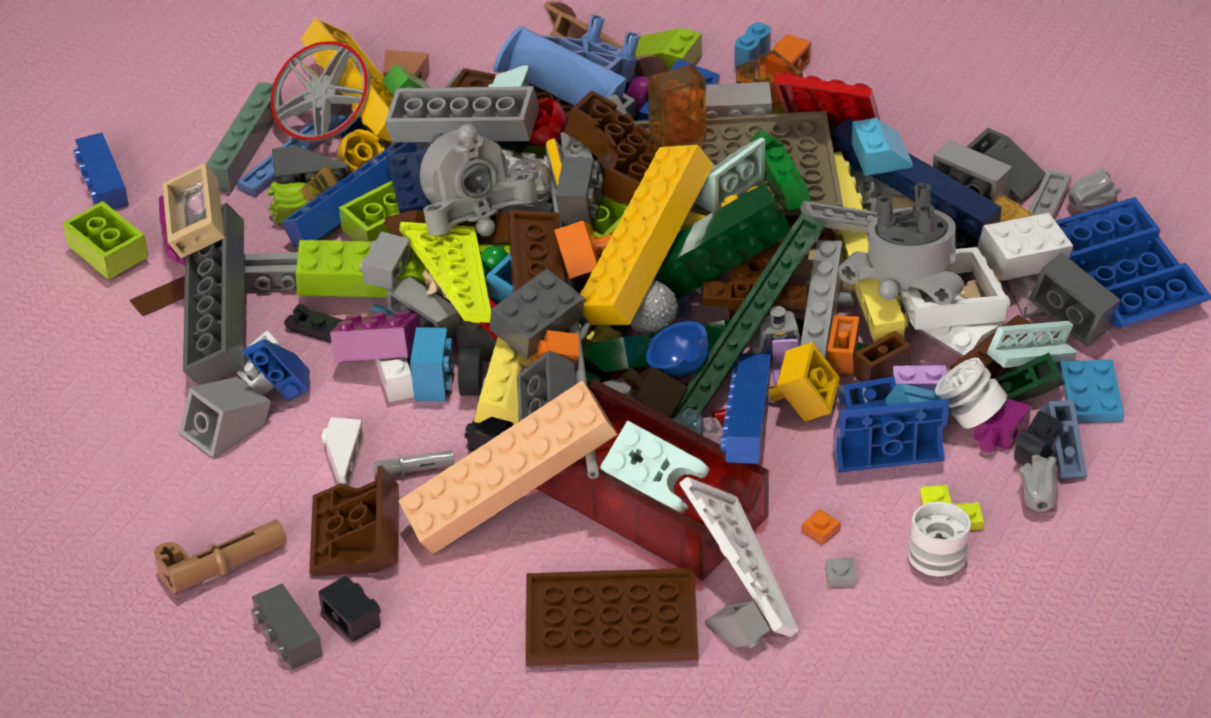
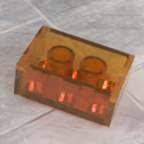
[648,64,706,148]

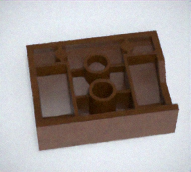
[309,465,399,576]

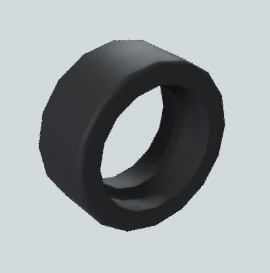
[458,347,483,396]

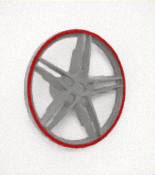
[271,41,370,143]

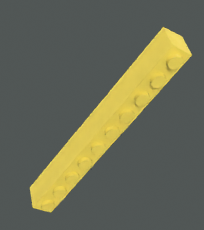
[832,152,908,342]

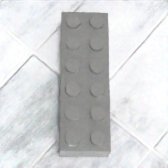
[385,86,539,142]

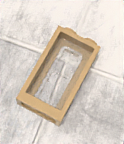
[162,163,225,258]

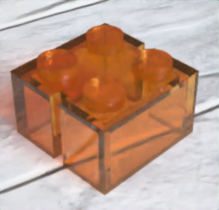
[736,50,803,109]

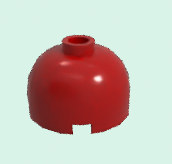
[529,98,567,147]

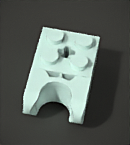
[600,421,710,515]

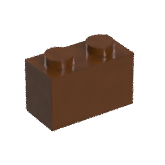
[853,331,911,382]

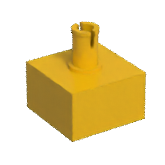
[769,342,840,422]

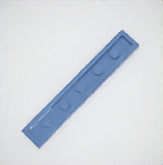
[236,113,346,197]

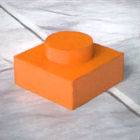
[802,509,841,544]

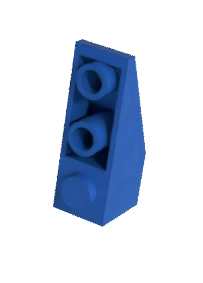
[243,339,310,401]

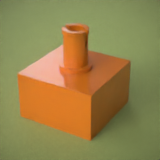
[554,220,613,283]

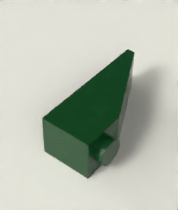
[994,353,1065,402]

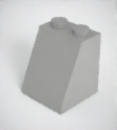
[179,377,271,458]

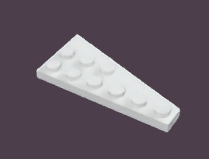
[679,477,799,637]

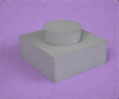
[825,558,856,587]

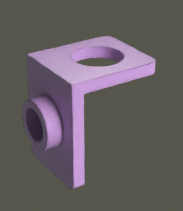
[772,339,799,385]

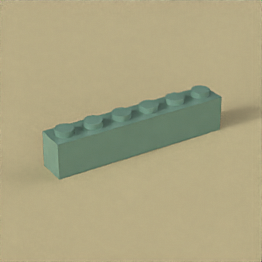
[207,82,283,192]

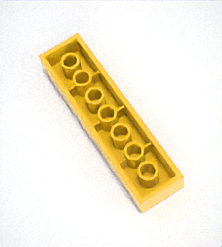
[301,17,395,145]
[580,145,714,325]

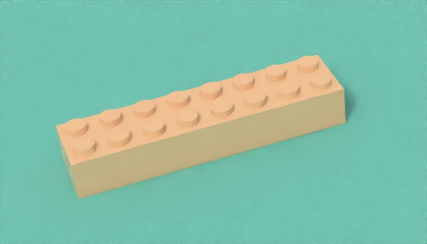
[399,381,618,554]

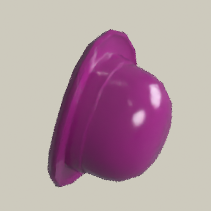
[626,74,660,112]

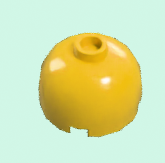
[337,129,385,175]

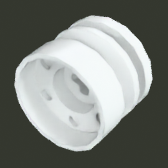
[935,358,1007,429]
[908,502,971,577]

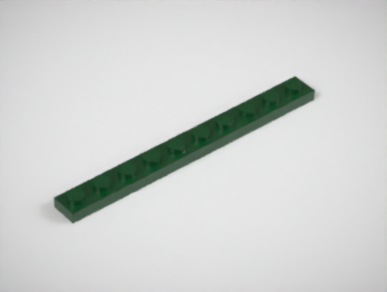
[668,213,824,434]

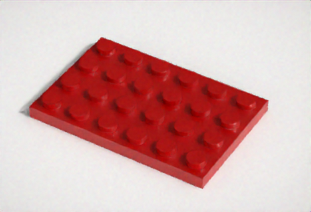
[773,72,880,132]

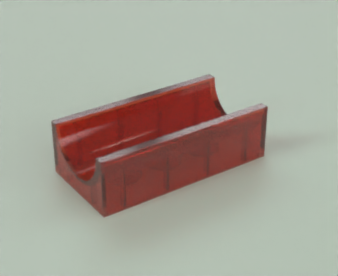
[536,380,769,581]

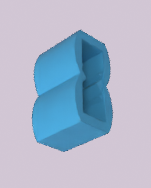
[734,22,771,73]

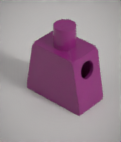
[974,398,1031,452]

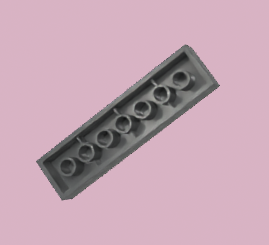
[183,203,244,385]

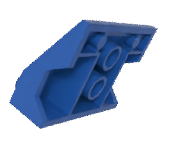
[833,399,949,473]

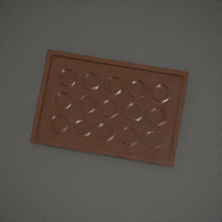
[525,568,699,666]

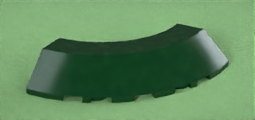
[582,320,731,373]

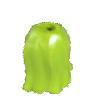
[268,181,317,225]

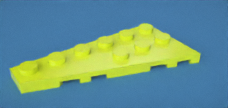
[399,222,491,323]

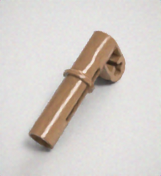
[154,519,287,594]

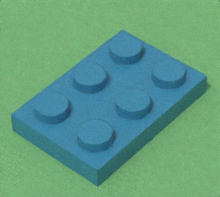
[1059,360,1124,423]

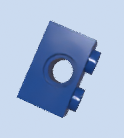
[837,377,896,411]

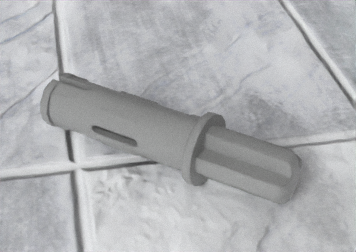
[374,450,454,476]

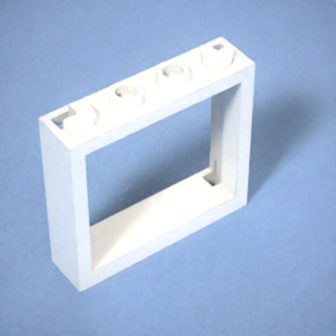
[898,247,1010,330]

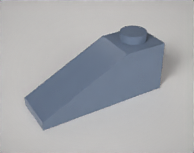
[1040,400,1087,479]

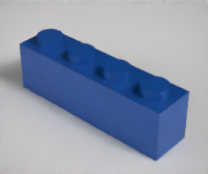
[73,132,129,209]

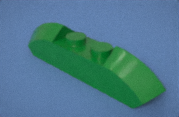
[749,130,811,212]

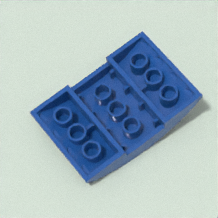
[1056,197,1211,328]

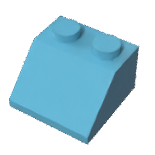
[852,118,913,176]

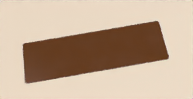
[130,276,185,316]

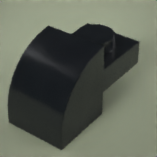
[1014,410,1064,466]

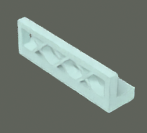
[987,321,1078,368]

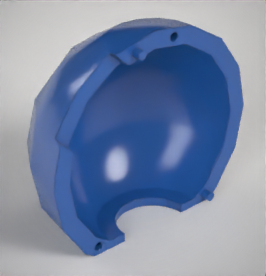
[646,321,709,378]

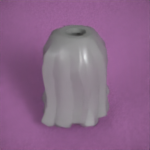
[1068,167,1121,212]
[1019,455,1058,512]

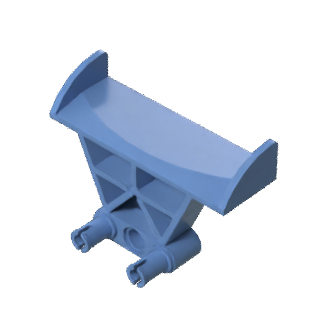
[493,15,640,106]

